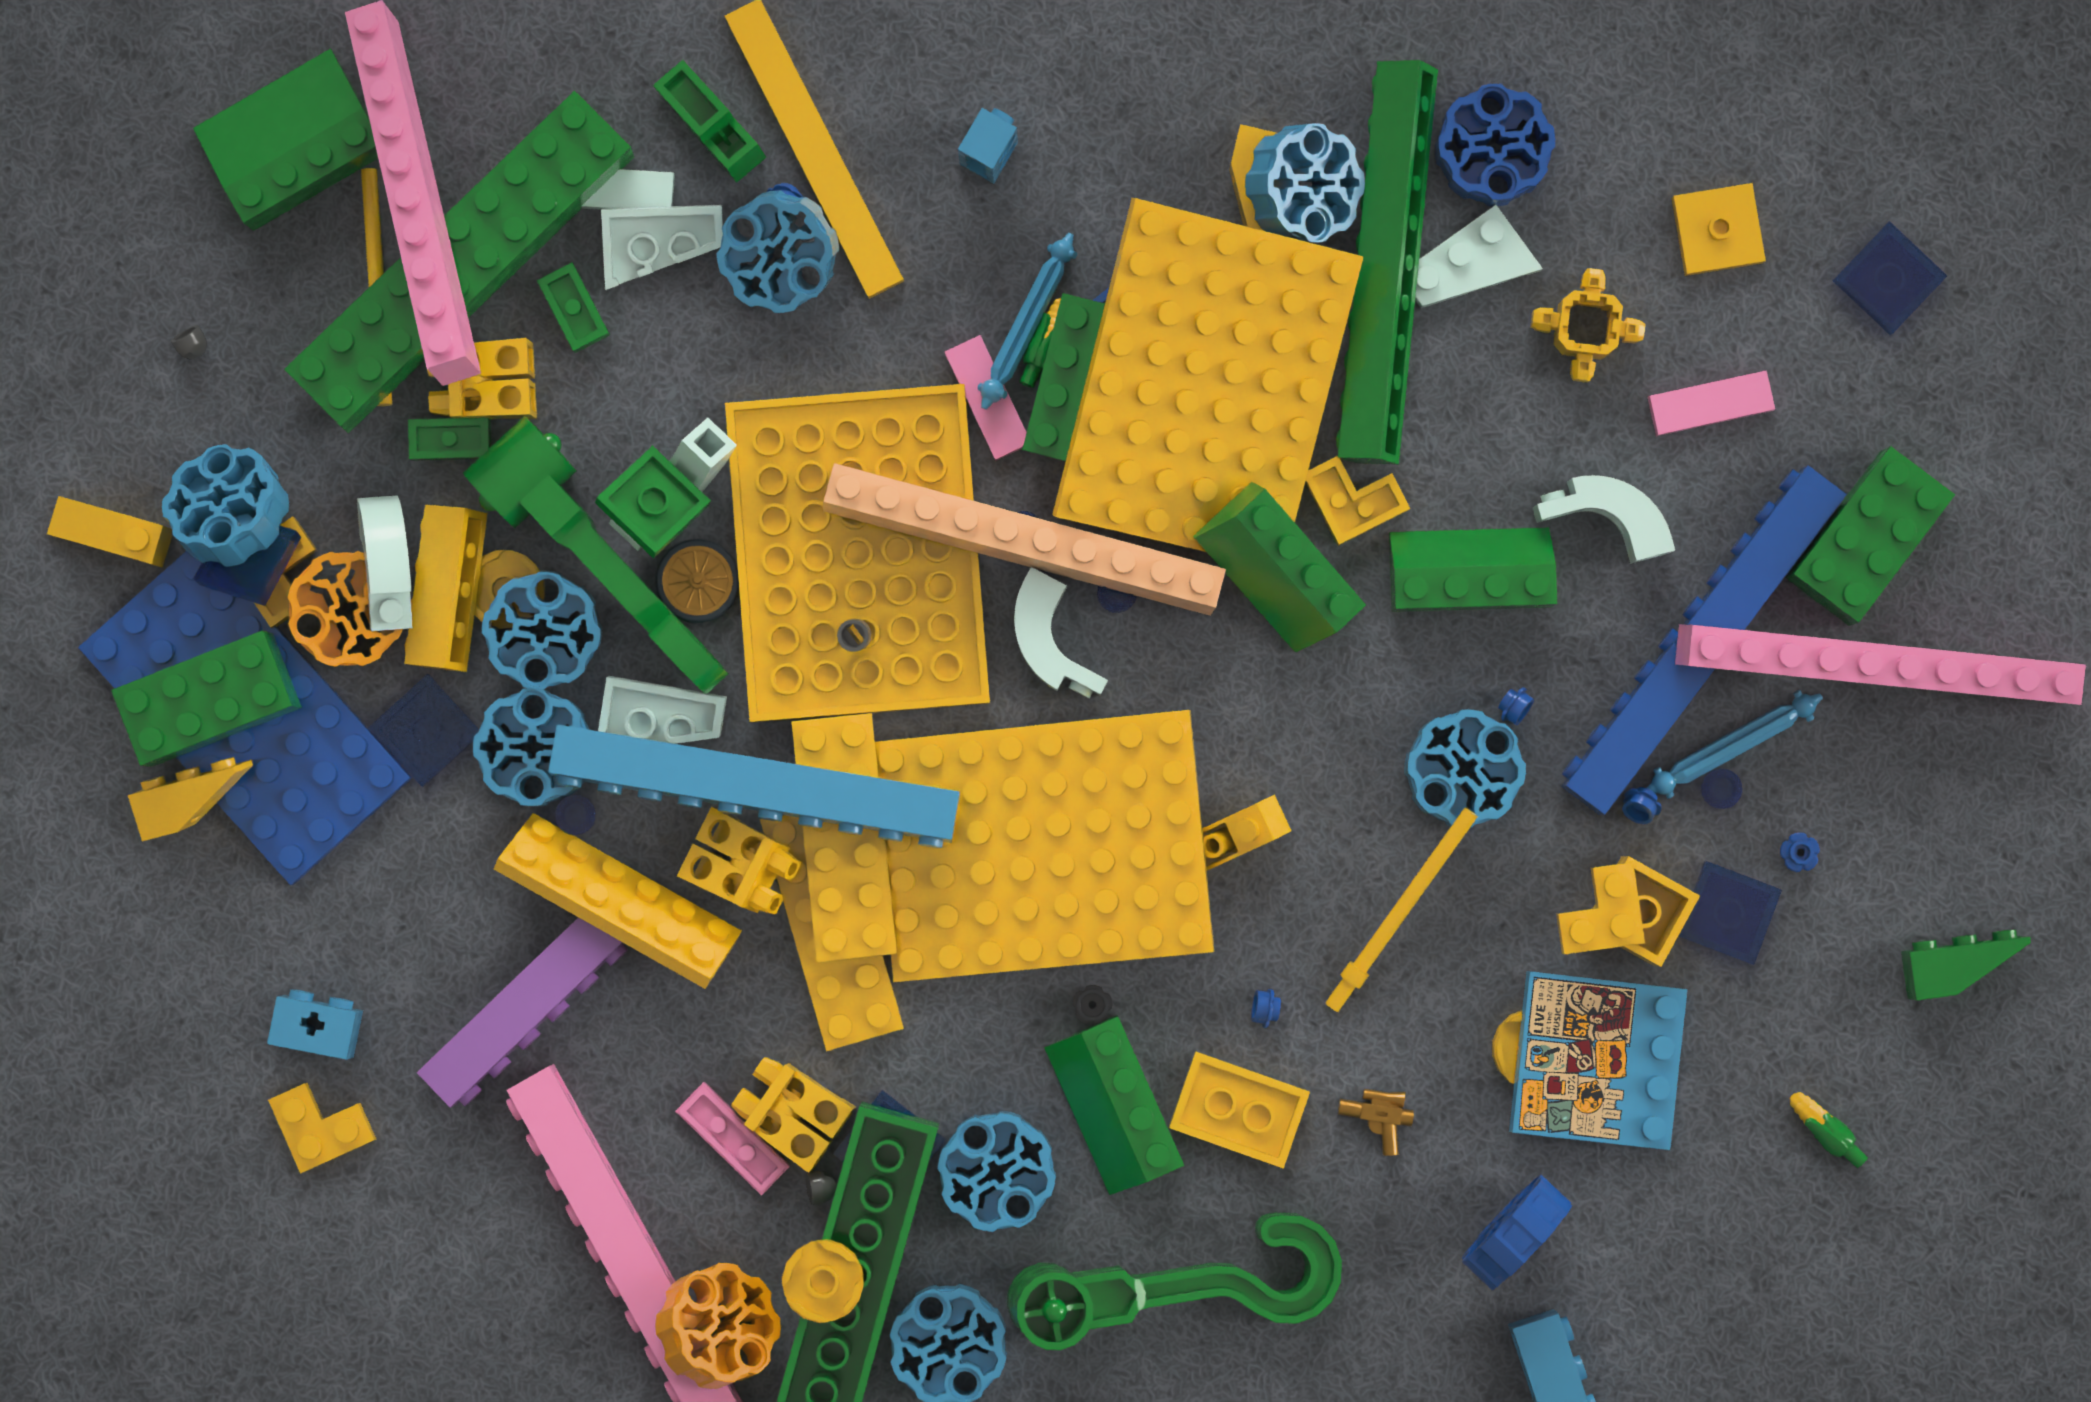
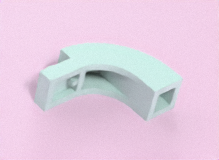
[609,418,737,551]
[1533,475,1675,564]
[357,496,413,631]
[1014,567,1108,699]

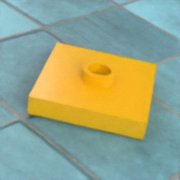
[1672,183,1766,276]

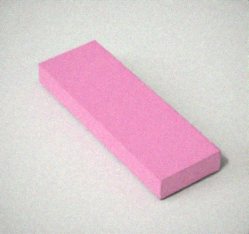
[944,335,1027,461]
[1648,370,1775,436]
[675,1082,790,1196]

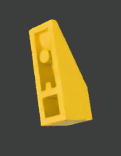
[47,496,173,568]

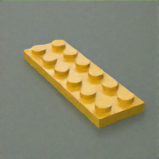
[791,713,897,962]
[494,813,742,989]
[760,815,904,1051]

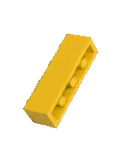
[404,505,488,672]

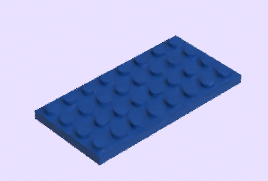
[78,551,412,885]

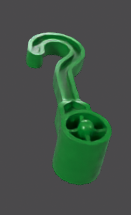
[463,416,728,694]
[1007,1212,1342,1350]

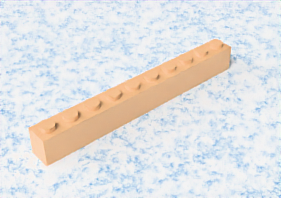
[823,463,1226,616]

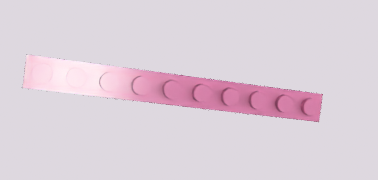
[345,0,481,386]
[1675,624,2086,705]
[506,1064,743,1402]

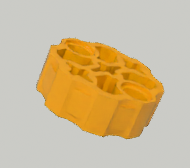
[287,551,403,667]
[655,1263,781,1389]

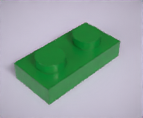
[537,263,610,353]
[408,418,491,461]

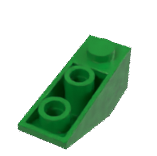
[1901,929,2031,1000]

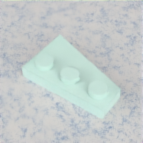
[601,205,723,290]
[1415,205,1543,308]
[598,676,727,744]

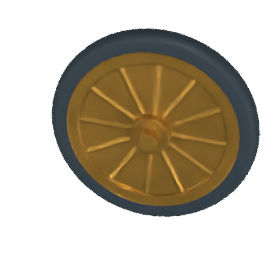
[655,539,739,623]

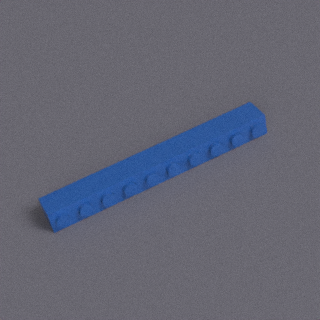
[1561,465,1847,815]

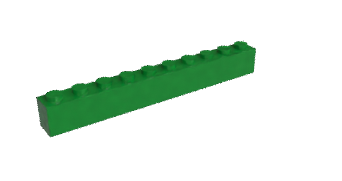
[1336,60,1438,465]

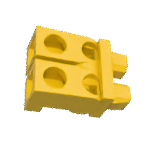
[427,338,537,419]
[677,806,801,914]
[731,1057,856,1173]

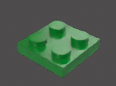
[595,445,711,559]

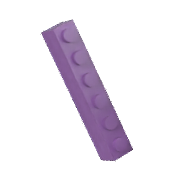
[417,917,628,1108]

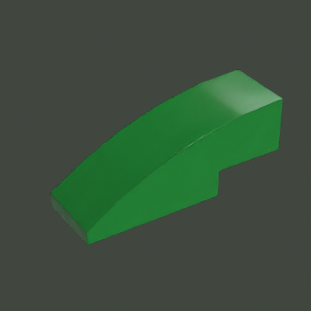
[653,60,767,183]

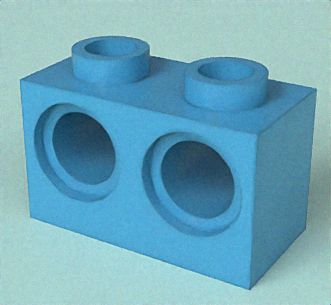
[958,108,1018,184]

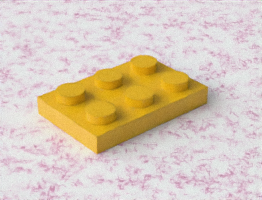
[1169,1051,1310,1169]

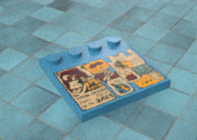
[1509,971,1687,1150]

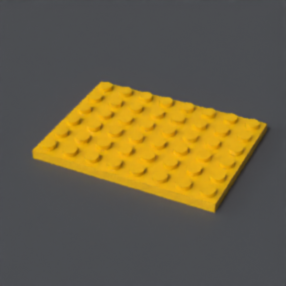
[1052,198,1363,552]
[725,384,990,723]
[875,710,1214,982]

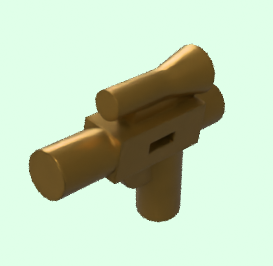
[1338,1089,1414,1156]

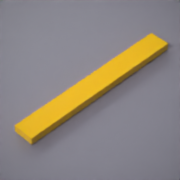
[725,0,904,299]

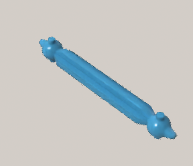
[978,233,1077,410]
[1647,690,1823,799]

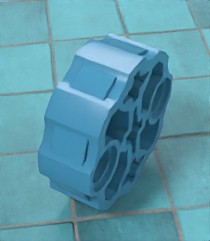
[1245,123,1365,243]
[716,190,839,313]
[162,444,289,567]
[482,570,602,690]
[473,688,589,807]
[1404,710,1526,827]
[937,1111,1056,1232]
[890,1284,1007,1402]

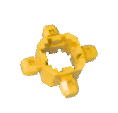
[1531,268,1645,382]

